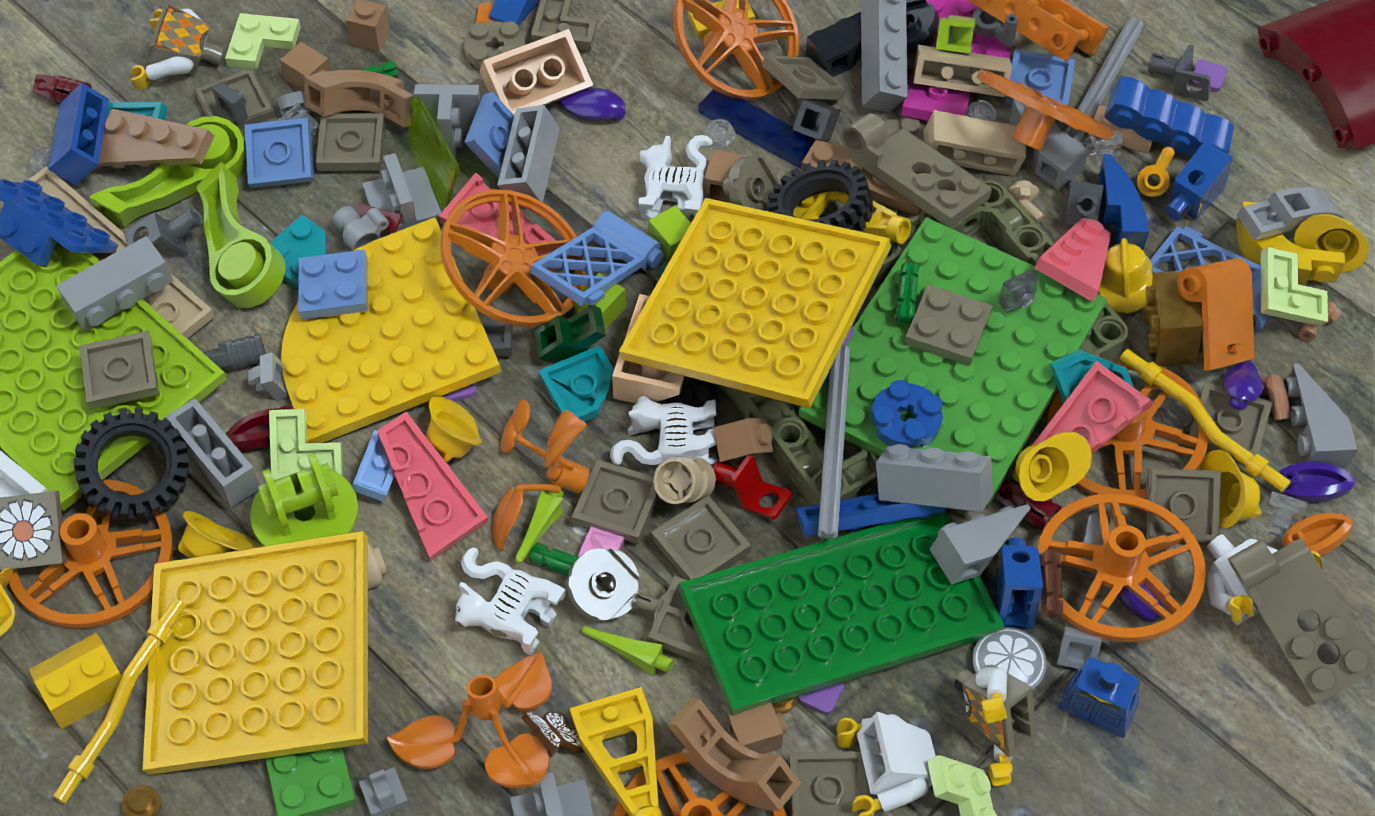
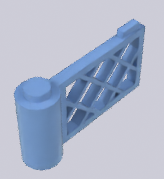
[530,211,664,306]
[1150,226,1271,334]

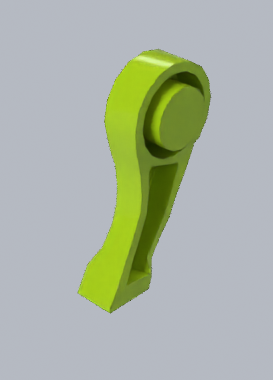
[89,116,247,228]
[197,161,286,308]

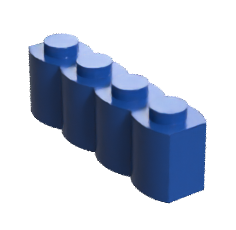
[1104,76,1234,157]

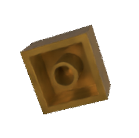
[1143,271,1203,366]

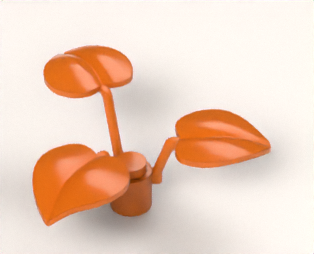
[492,398,589,552]
[387,651,553,788]

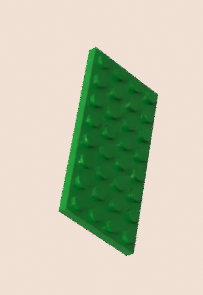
[678,510,1005,716]

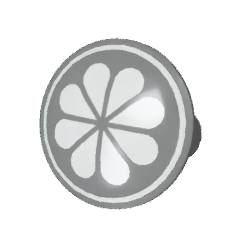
[972,627,1047,690]

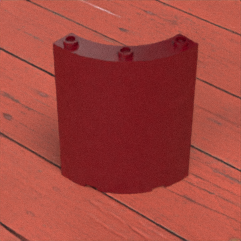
[1257,0,1375,149]

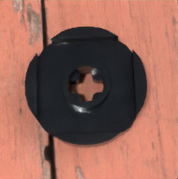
[906,0,939,53]

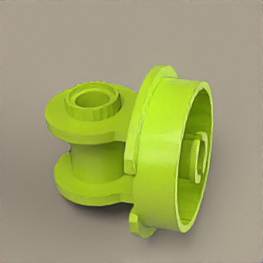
[250,453,358,547]

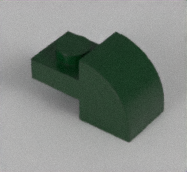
[534,305,606,364]

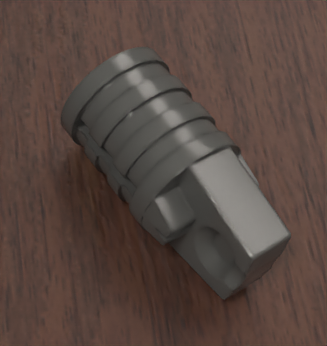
[203,333,266,371]

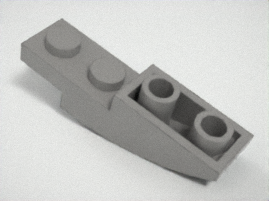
[1237,187,1345,240]

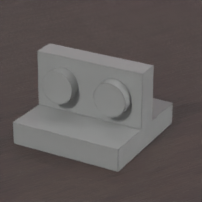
[414,84,481,160]
[362,153,441,238]
[510,772,594,816]

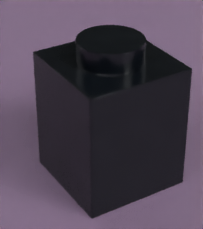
[792,99,841,141]

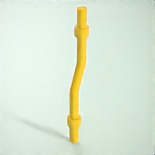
[1120,348,1291,493]
[52,598,187,804]

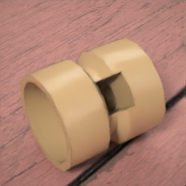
[653,456,716,504]

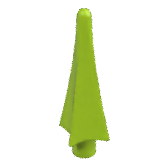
[516,490,564,563]
[582,626,674,677]

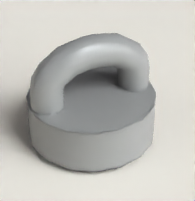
[277,90,311,120]

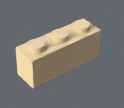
[912,45,1012,97]
[924,110,1026,176]

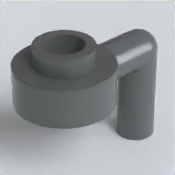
[973,8,1018,46]

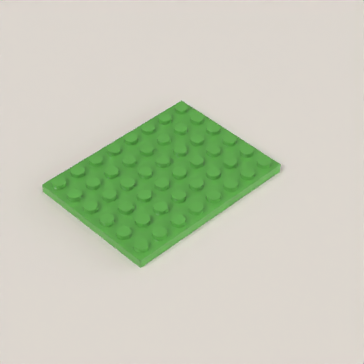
[799,217,1107,509]

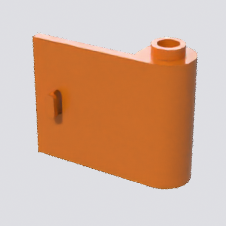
[1177,258,1255,371]

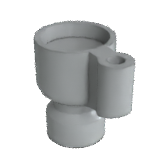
[332,206,389,251]

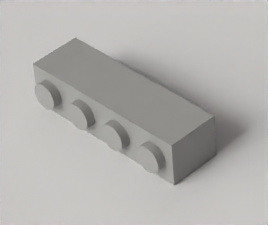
[861,0,907,112]

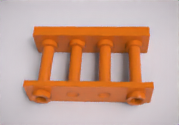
[968,0,1110,61]

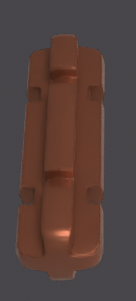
[1039,549,1064,620]

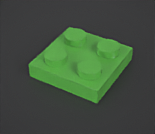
[265,747,357,816]

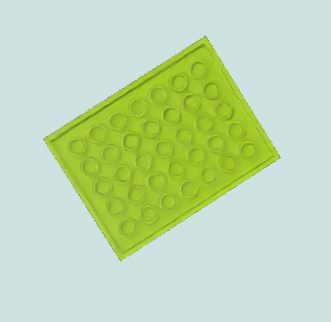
[0,242,227,512]

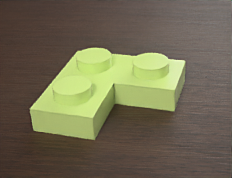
[225,13,301,70]
[1261,247,1328,326]
[269,409,343,480]
[927,755,997,816]

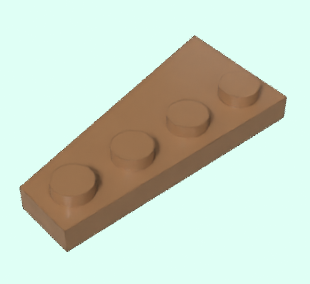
[93,109,215,170]
[801,140,922,216]

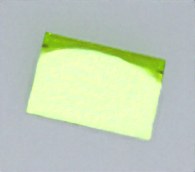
[408,97,460,209]

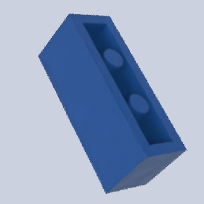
[48,83,109,185]

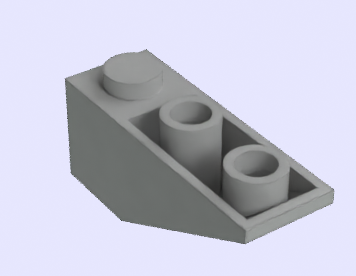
[1009,99,1089,191]
[1284,363,1357,468]
[930,504,1030,584]

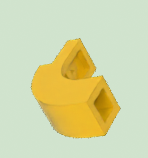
[1236,201,1345,286]

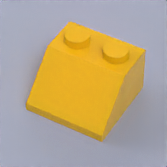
[29,633,122,729]

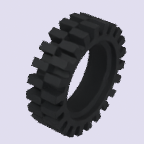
[768,160,874,232]
[74,408,189,523]

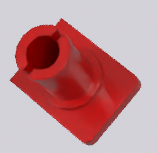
[713,455,792,520]

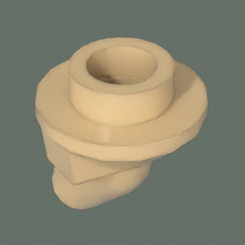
[1007,181,1045,224]

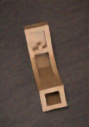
[304,70,415,127]
[668,698,801,811]

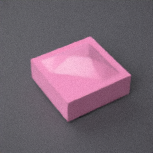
[578,527,624,557]

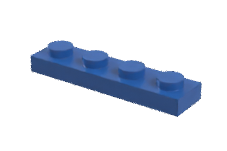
[796,493,945,537]

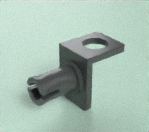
[1148,45,1211,101]
[1064,180,1104,225]
[125,207,204,256]

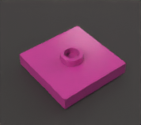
[901,75,970,121]

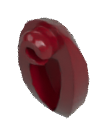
[226,405,294,451]

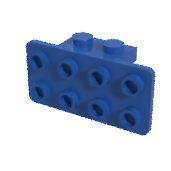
[0,179,118,265]

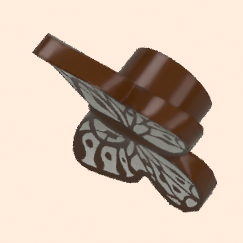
[521,712,585,758]

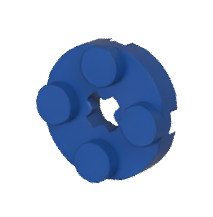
[871,380,943,448]

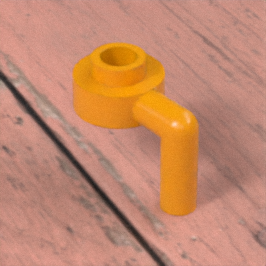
[1136,147,1174,198]

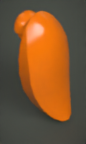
[1282,513,1353,556]

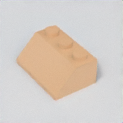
[480,29,593,115]
[612,294,685,403]

